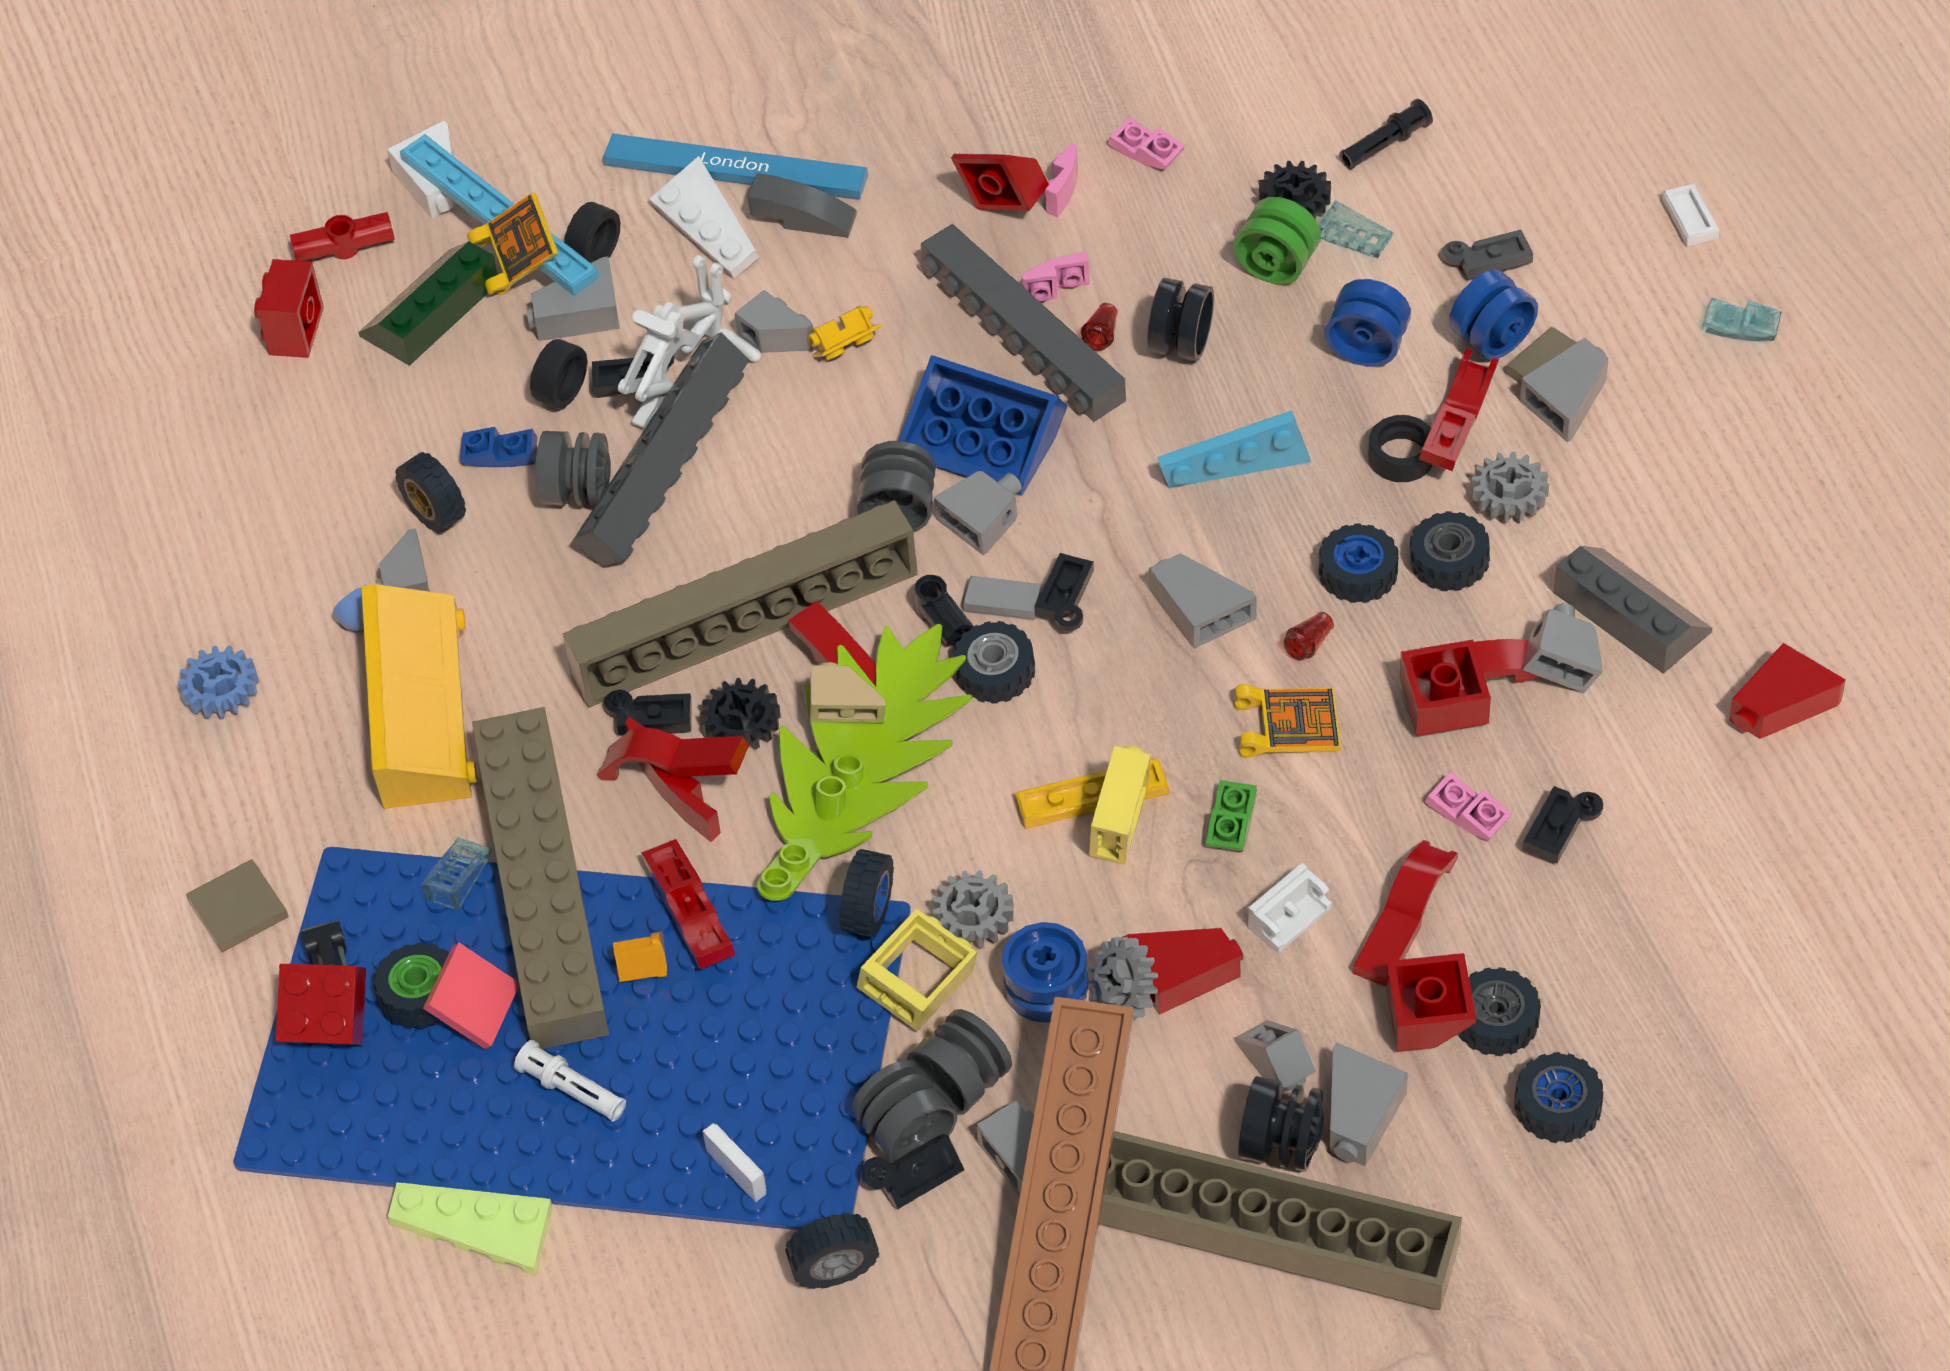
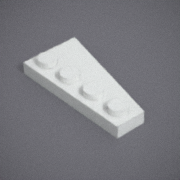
[649,156,759,279]

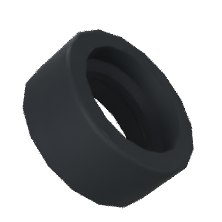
[564,202,621,263]
[530,339,588,408]
[1368,415,1433,482]

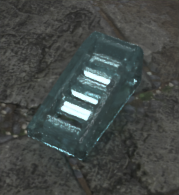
[1319,200,1394,258]
[421,837,492,910]

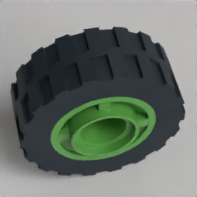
[373,942,449,1029]

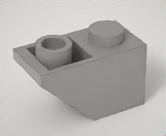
[735,290,814,353]

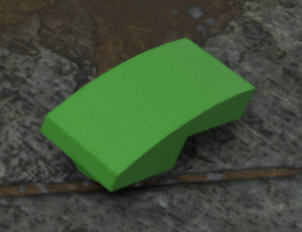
[1206,780,1257,852]

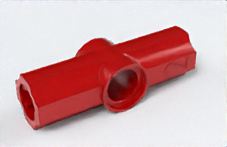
[290,212,395,261]

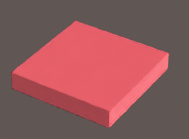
[423,942,520,1049]

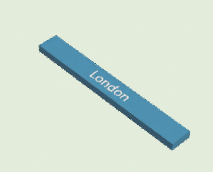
[603,133,868,199]

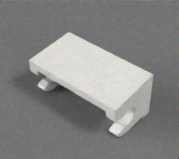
[1248,863,1332,954]

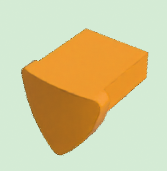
[613,931,667,982]

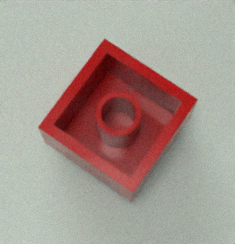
[254,259,324,358]
[1400,639,1491,736]
[276,963,366,1045]

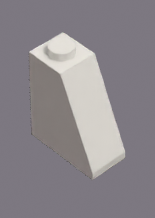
[387,121,458,219]

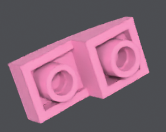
[1108,117,1185,170]
[1044,143,1078,218]
[1022,252,1090,301]
[1424,771,1512,841]

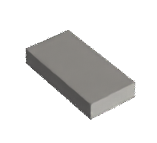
[964,576,1042,620]

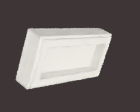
[1661,184,1720,247]
[703,1123,767,1202]

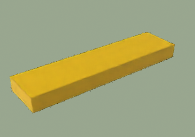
[1015,757,1169,829]

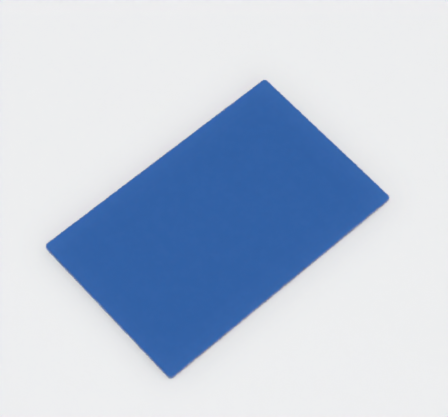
[233,847,911,1230]

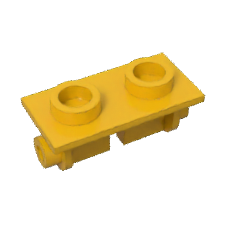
[808,305,882,360]

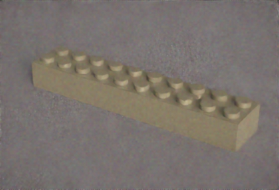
[562,500,918,708]
[472,707,609,1049]
[1099,1131,1462,1310]

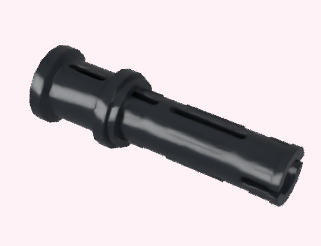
[1339,98,1433,170]

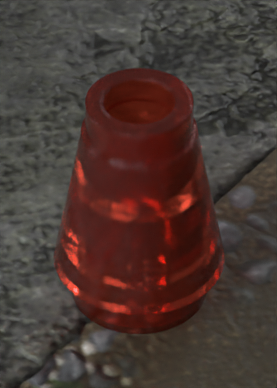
[1081,303,1118,351]
[1283,612,1334,660]

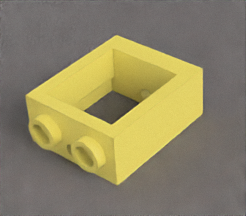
[1089,745,1151,865]
[856,908,978,1031]

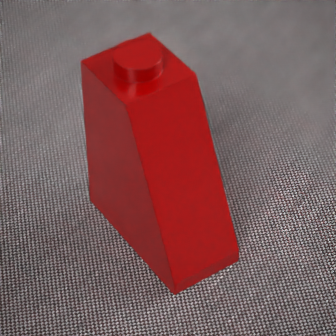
[1729,643,1846,739]
[1123,928,1243,1015]

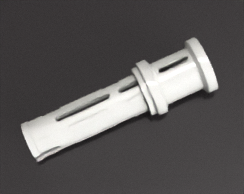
[514,1040,626,1122]

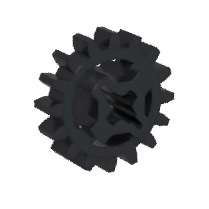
[1258,161,1331,219]
[700,678,781,749]

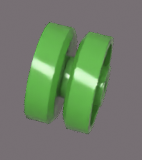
[1234,197,1321,285]

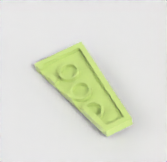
[388,1182,552,1276]

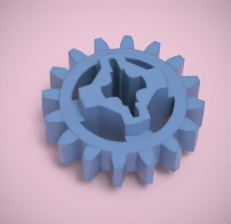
[178,646,259,718]

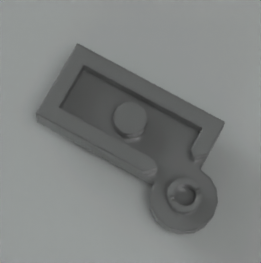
[1443,230,1533,279]

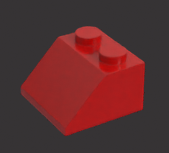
[951,153,1049,211]
[1386,953,1476,1052]

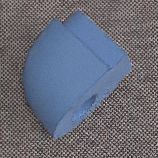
[332,584,367,632]

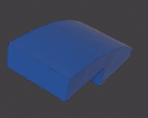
[460,427,538,467]

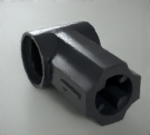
[915,575,973,646]
[302,920,348,966]

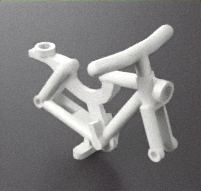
[618,255,761,429]

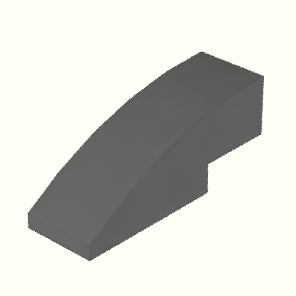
[748,173,857,238]

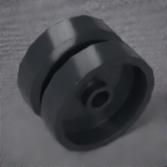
[1147,278,1214,361]

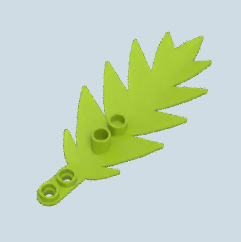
[757,624,972,901]

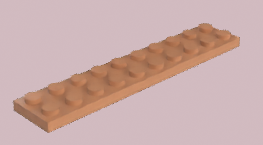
[989,997,1135,1371]

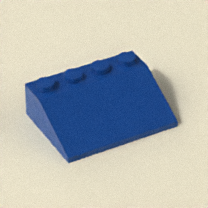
[898,355,1068,496]

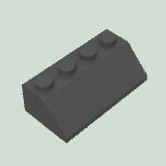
[1553,546,1713,674]

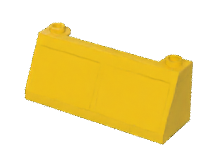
[361,584,478,809]

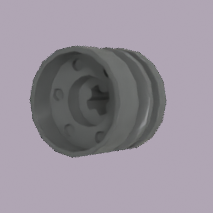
[536,430,611,506]
[857,441,936,532]
[907,1009,1012,1115]
[851,1060,957,1163]

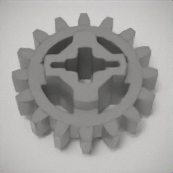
[1471,452,1549,522]
[932,870,1014,948]
[1089,937,1158,1021]

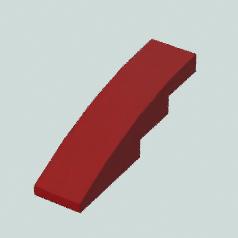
[788,601,876,687]
[625,717,721,842]
[641,839,735,969]

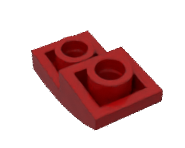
[1474,639,1542,682]

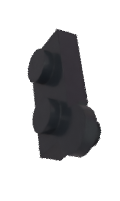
[604,690,692,735]
[1523,786,1604,864]
[861,1134,965,1209]

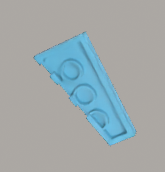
[1157,410,1311,488]

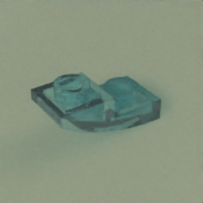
[1701,297,1782,341]

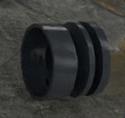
[1238,1076,1324,1172]

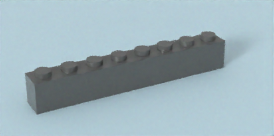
[920,223,1126,422]
[573,332,749,568]

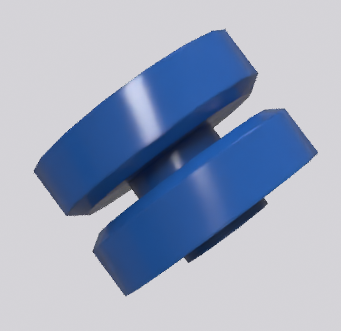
[1449,269,1538,360]
[1325,279,1411,367]
[1002,922,1089,1023]

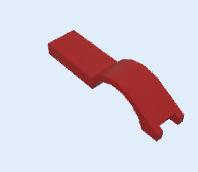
[1419,348,1499,472]
[596,727,749,780]
[1353,840,1458,987]

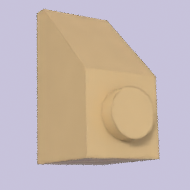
[810,662,885,723]

